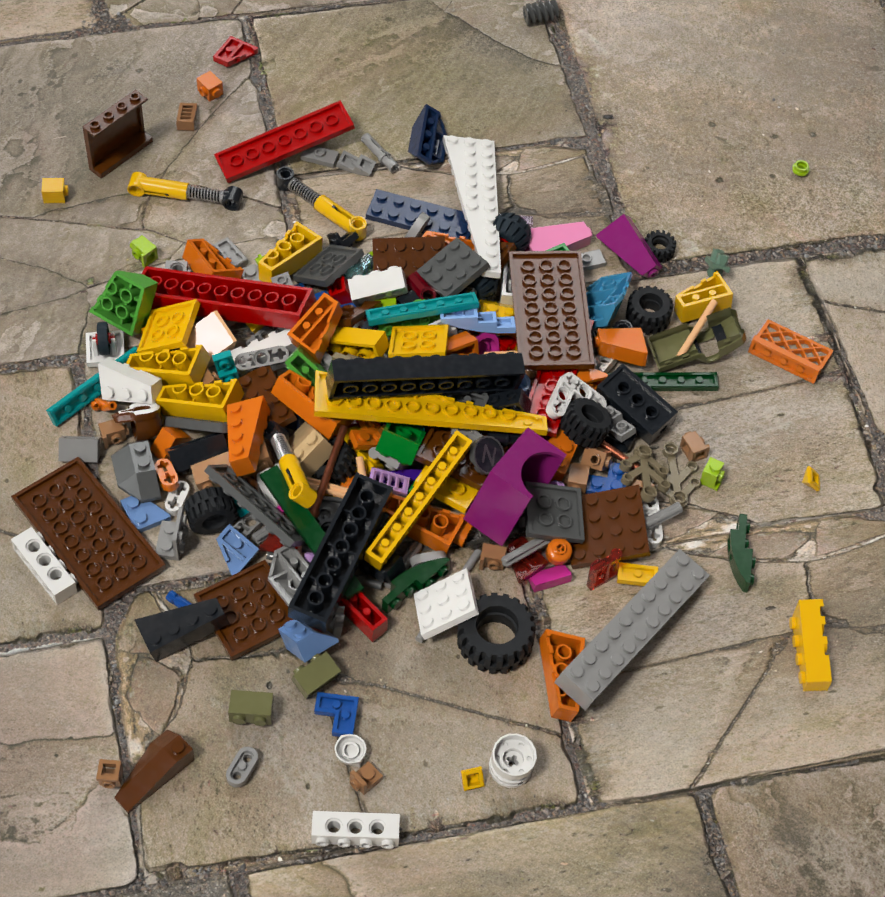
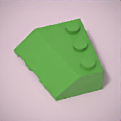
[89,270,158,336]

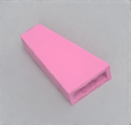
[524,221,592,251]

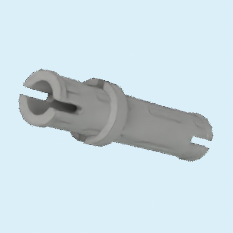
[361,133,399,173]

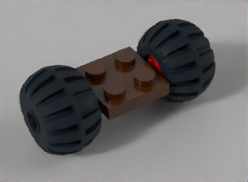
[459,212,531,301]

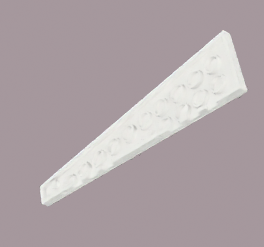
[443,135,501,279]

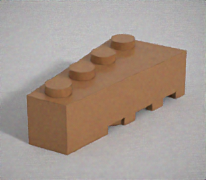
[190,440,276,490]

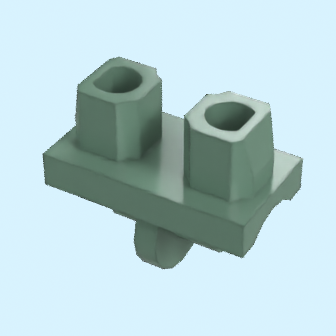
[704,248,730,278]

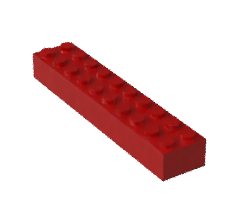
[142,266,317,329]

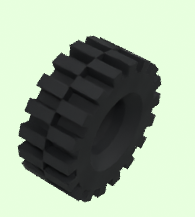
[311,436,357,486]

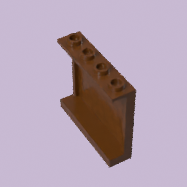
[82,89,153,179]

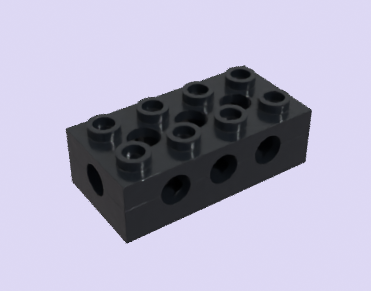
[596,363,678,445]

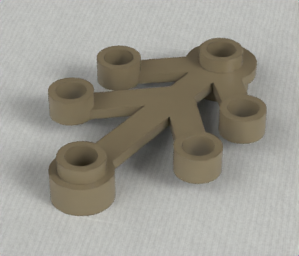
[649,442,701,508]
[619,445,671,503]

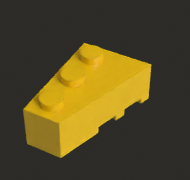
[674,271,733,323]

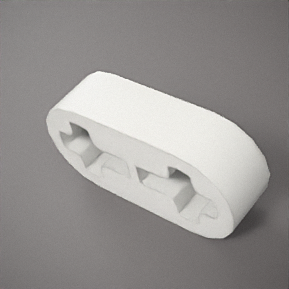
[165,480,190,516]

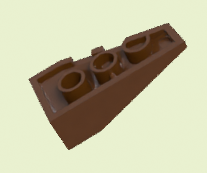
[114,730,195,814]

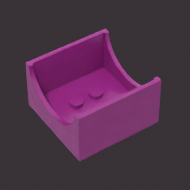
[463,428,567,546]

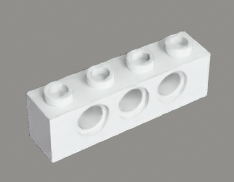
[11,527,78,605]
[311,811,400,849]

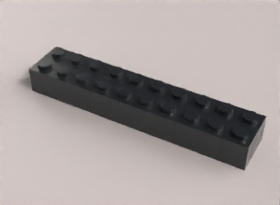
[326,352,526,400]

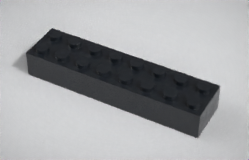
[288,472,393,633]

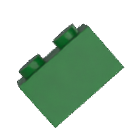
[375,422,426,465]

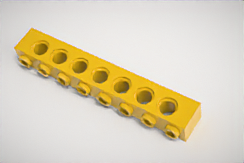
[364,430,473,571]

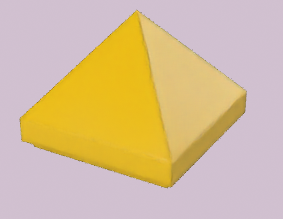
[802,466,820,491]
[461,766,485,791]

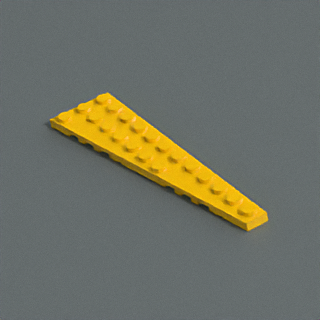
[314,370,548,436]

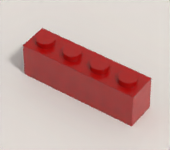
[339,592,388,642]

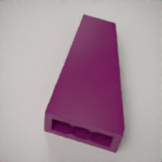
[596,214,662,278]

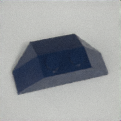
[408,104,448,165]

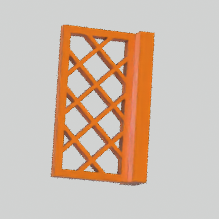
[748,319,834,384]

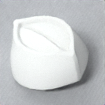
[335,734,367,768]

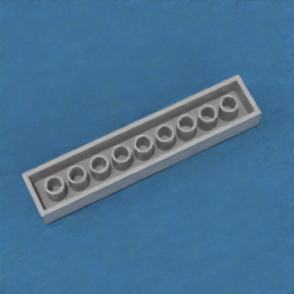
[554,549,710,711]

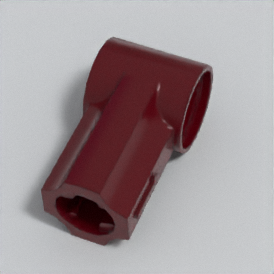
[406,271,436,300]

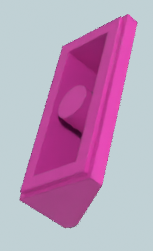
[527,565,572,593]

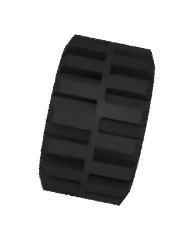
[625,286,674,335]
[560,398,614,448]
[184,487,238,535]

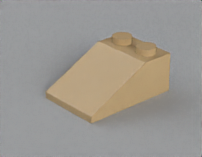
[287,422,333,477]

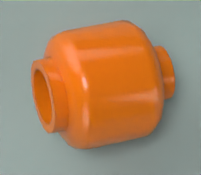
[545,539,572,566]

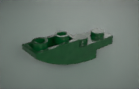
[727,513,756,593]
[382,557,450,614]

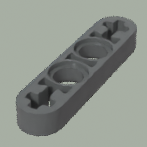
[165,416,228,433]

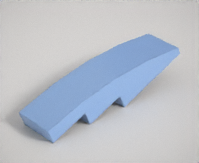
[440,308,516,333]

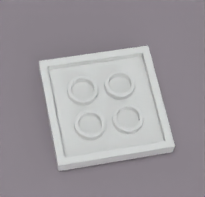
[414,568,479,640]

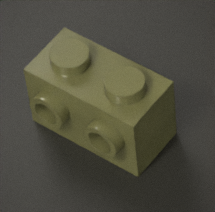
[291,651,341,699]
[228,690,274,726]

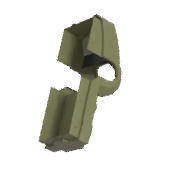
[648,307,747,372]

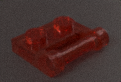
[586,548,622,591]

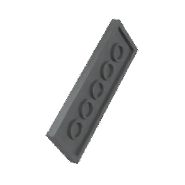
[204,464,307,548]

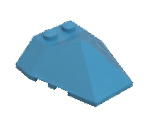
[586,272,633,329]

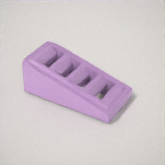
[369,467,410,496]

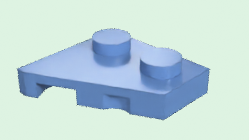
[120,496,171,533]
[216,524,260,575]

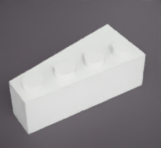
[231,328,297,378]

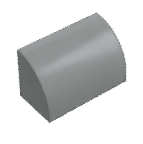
[58,436,101,463]

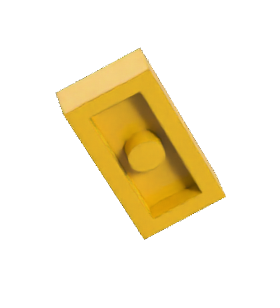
[617,562,658,586]

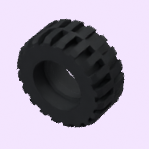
[457,593,536,674]

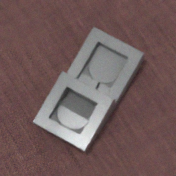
[336,150,376,176]

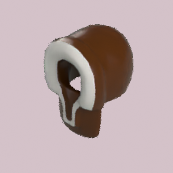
[112,403,163,441]

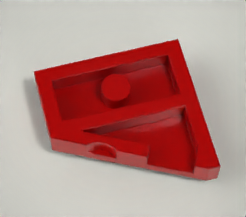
[213,36,258,67]

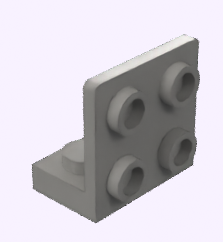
[155,507,188,561]

